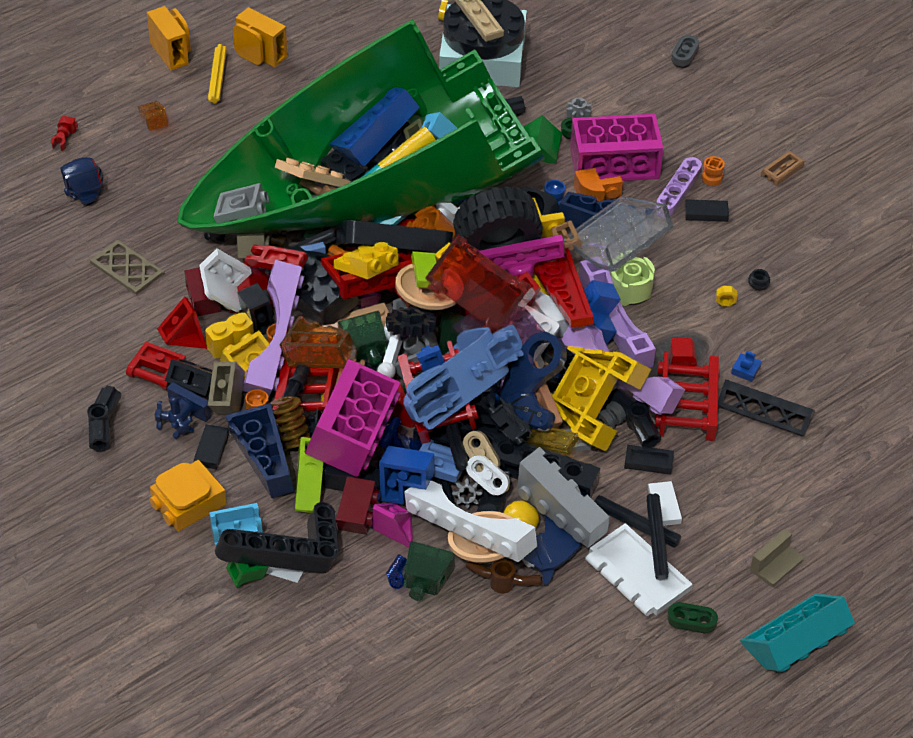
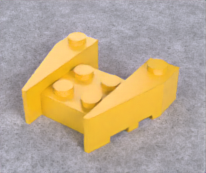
[550,346,651,451]

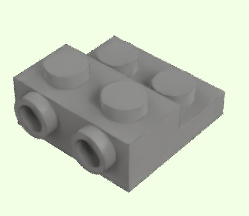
[213,183,269,223]

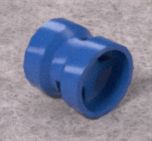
[544,180,566,205]

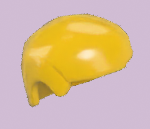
[503,500,539,529]

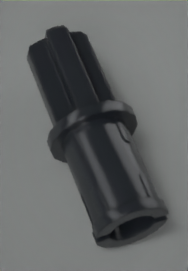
[281,364,311,398]

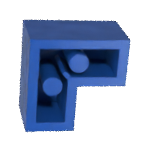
[584,280,621,345]
[379,446,435,505]

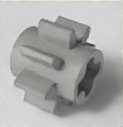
[566,98,591,118]
[452,477,483,508]

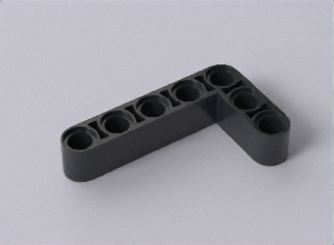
[336,220,453,253]
[215,502,338,573]

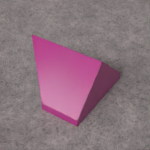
[373,503,414,550]

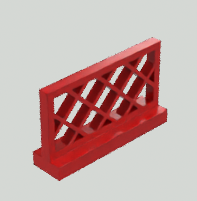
[321,250,412,299]

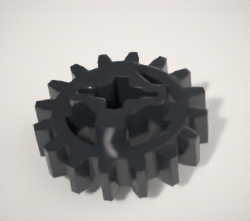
[386,306,436,339]

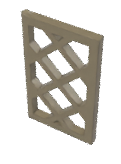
[90,240,165,295]

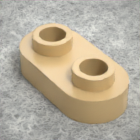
[463,431,500,472]

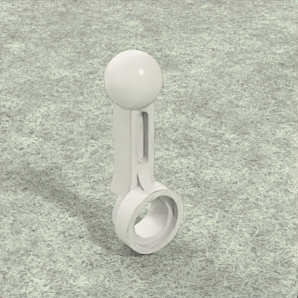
[377,323,403,378]

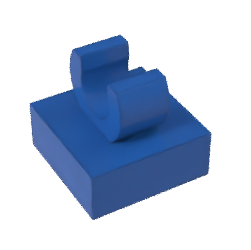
[416,345,445,372]
[731,351,762,382]

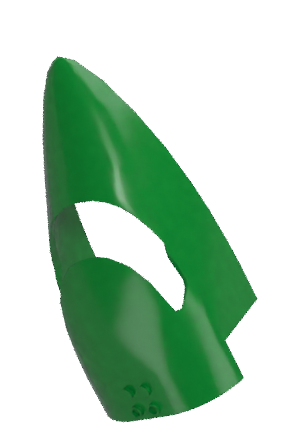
[177,19,544,235]

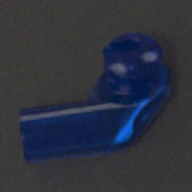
[386,554,408,589]

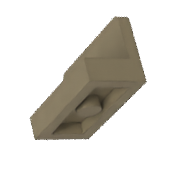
[750,529,804,587]

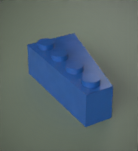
[330,87,420,167]

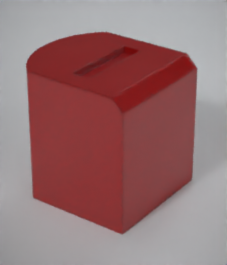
[669,338,697,366]

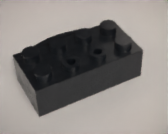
[264,245,360,326]

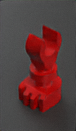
[51,116,78,151]

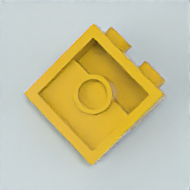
[334,242,398,279]
[220,330,280,384]

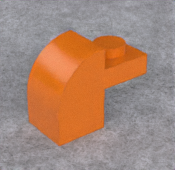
[574,168,623,201]

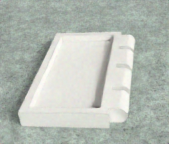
[585,523,693,616]

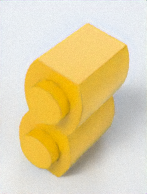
[205,313,254,359]

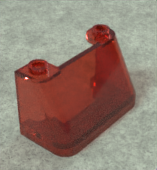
[425,234,535,334]

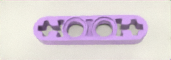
[656,157,702,217]

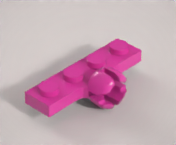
[474,235,564,277]

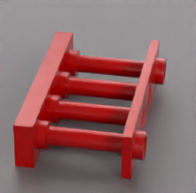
[272,337,347,425]
[397,341,478,444]
[655,352,719,441]

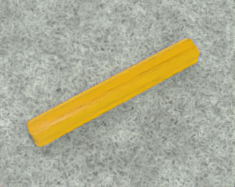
[208,44,227,104]

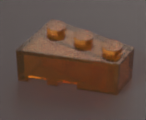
[280,316,358,369]

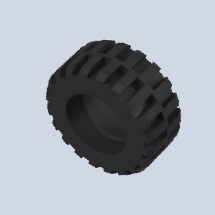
[453,186,543,256]

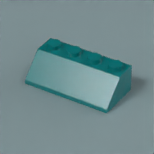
[740,593,855,672]

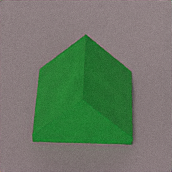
[523,115,562,164]

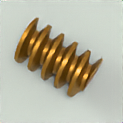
[270,396,311,449]

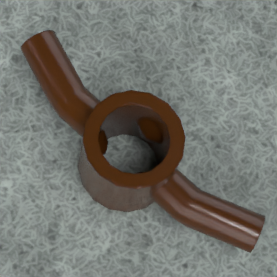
[466,559,541,594]

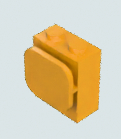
[147,6,191,71]
[233,7,287,68]
[149,460,227,532]

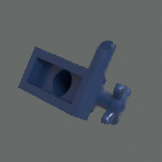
[155,382,212,439]

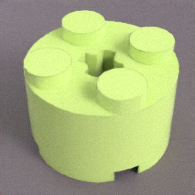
[610,253,655,306]

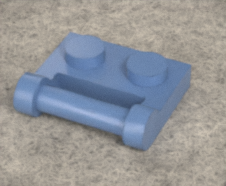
[419,439,470,483]

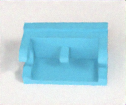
[421,112,457,139]
[209,503,263,547]

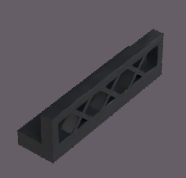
[718,379,815,436]

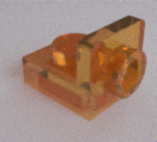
[138,100,168,131]

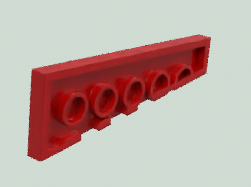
[534,248,594,327]

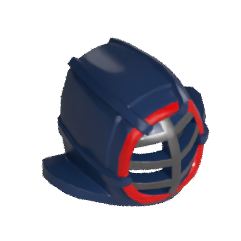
[60,157,104,204]

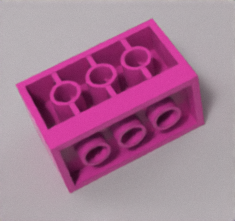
[570,114,663,181]
[305,359,401,477]

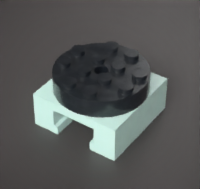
[439,0,527,87]

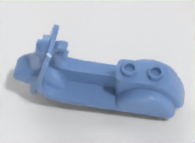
[403,325,524,429]

